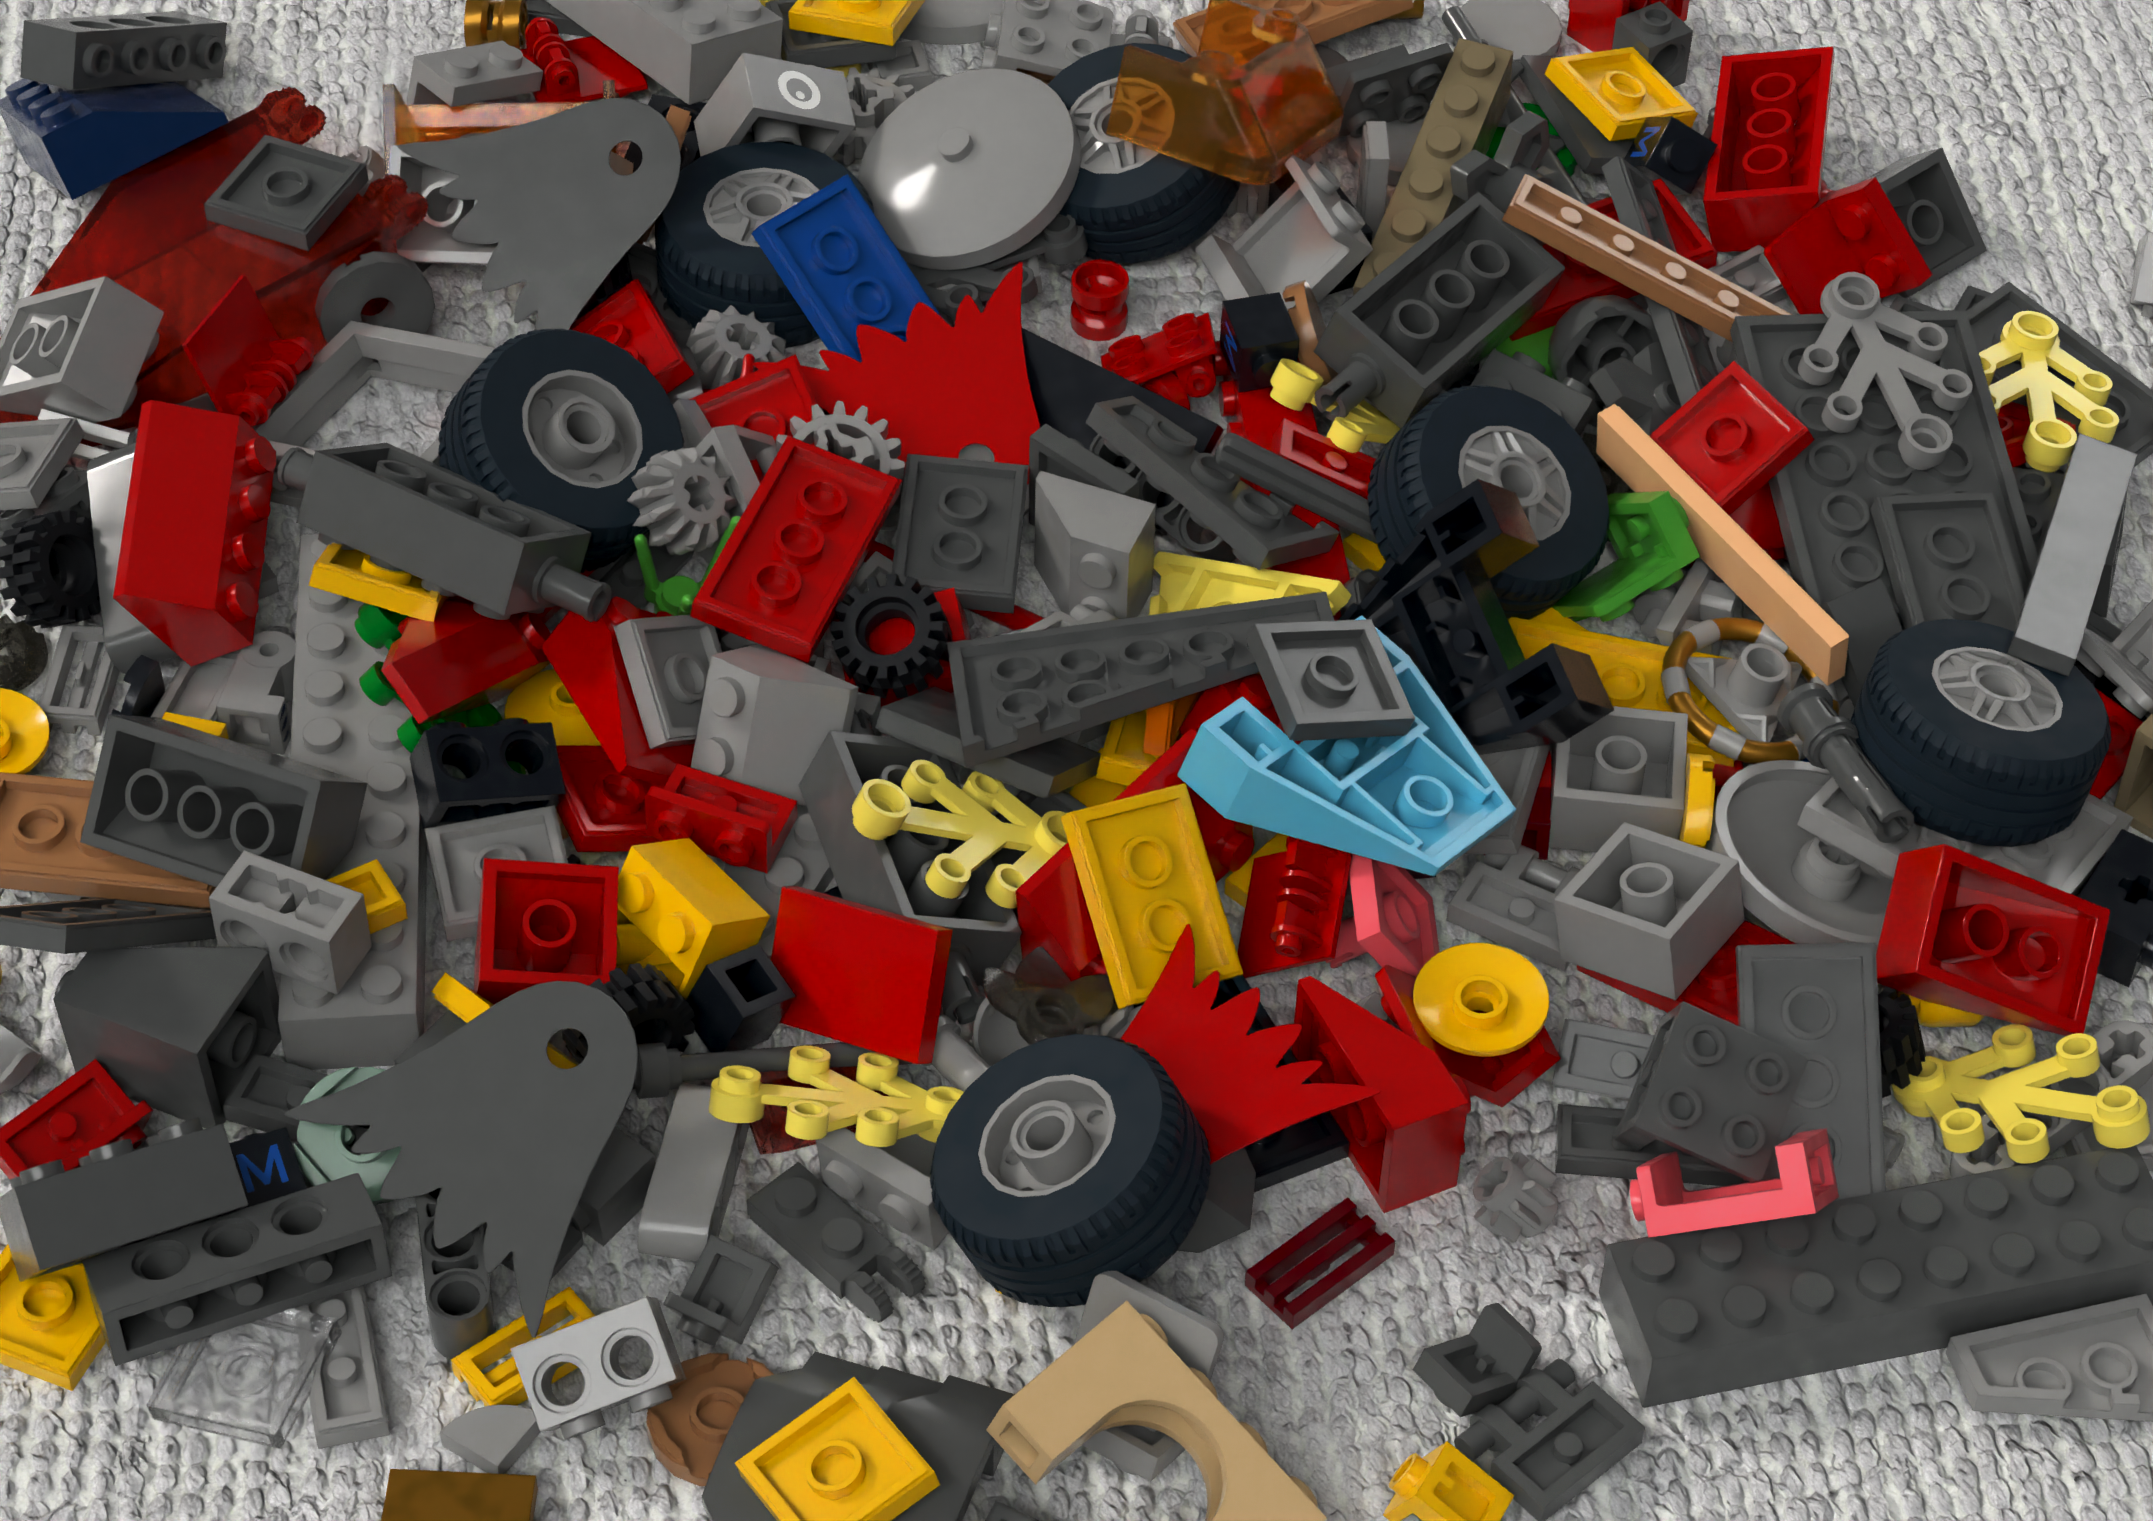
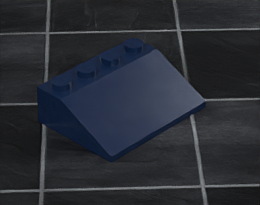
[0,79,229,200]

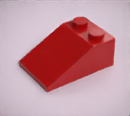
[541,596,695,786]
[1876,844,2111,1036]
[1291,976,1471,1213]

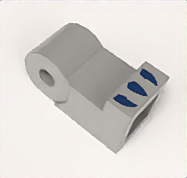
[216,631,295,755]

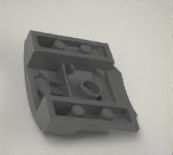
[702,1351,1015,1521]

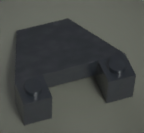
[1339,479,1614,755]

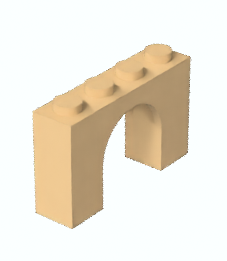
[986,1300,1327,1521]

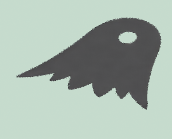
[397,98,681,331]
[284,981,638,1338]

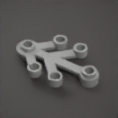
[1798,272,1973,470]

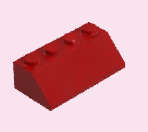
[1703,46,1835,253]
[113,400,276,667]
[1016,729,1254,1010]

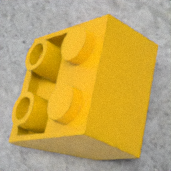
[616,838,770,1000]

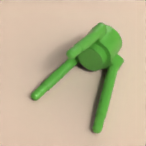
[634,516,741,616]

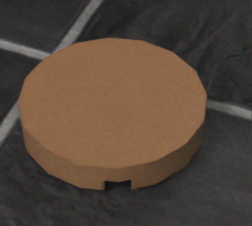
[1283,280,1338,387]
[646,1353,774,1486]

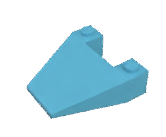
[1177,615,1516,876]

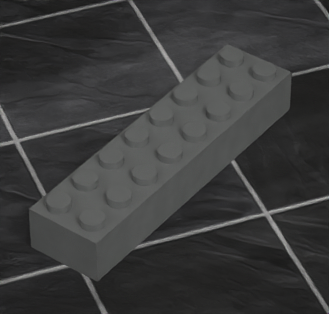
[1599,1145,2153,1408]

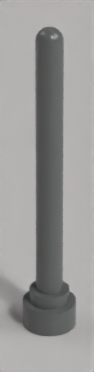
[634,1042,914,1099]

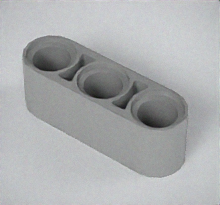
[637,1082,749,1262]

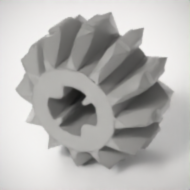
[686,305,786,390]
[627,447,738,555]

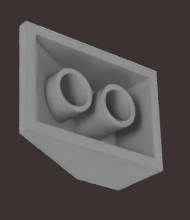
[0,276,164,423]

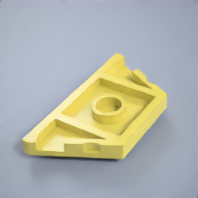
[1149,551,1352,616]

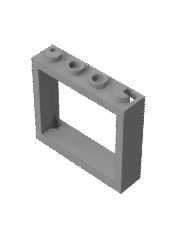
[252,321,495,508]

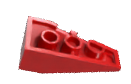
[381,595,551,725]

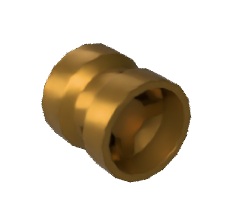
[464,0,528,50]

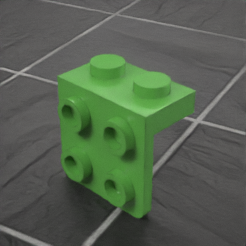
[1552,491,1701,622]

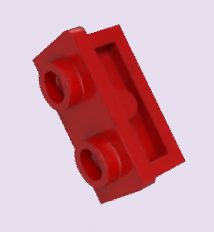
[645,763,798,874]
[0,1059,154,1180]

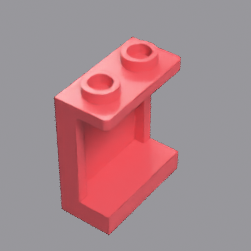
[1630,1128,1839,1238]

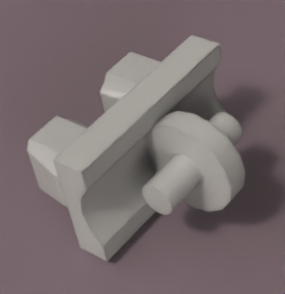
[1633,558,1744,656]

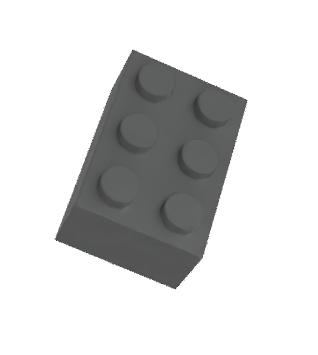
[0,1118,248,1282]

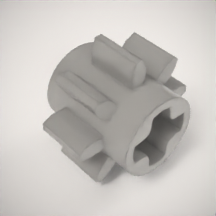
[1473,1152,1558,1243]

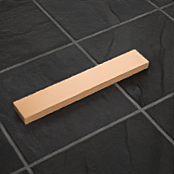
[1596,404,1849,686]

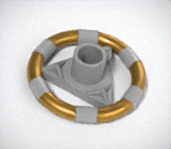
[1661,617,1840,764]

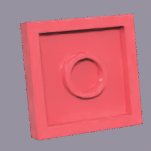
[1326,854,1440,978]

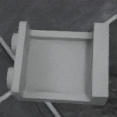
[1195,155,1374,311]

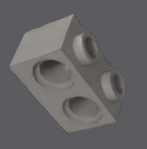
[208,850,372,995]
[511,1296,687,1440]

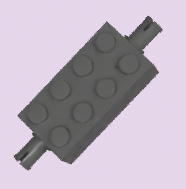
[1313,191,1566,429]
[277,443,612,622]
[799,709,1022,1025]

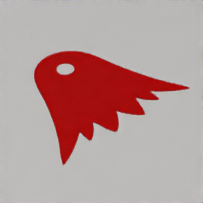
[752,262,1040,485]
[1120,924,1381,1165]

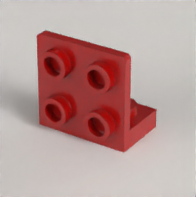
[1764,177,1933,314]

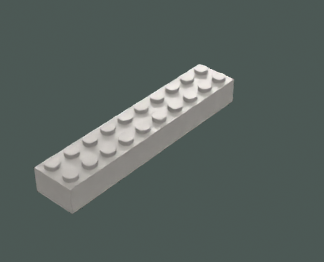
[278,533,427,1070]

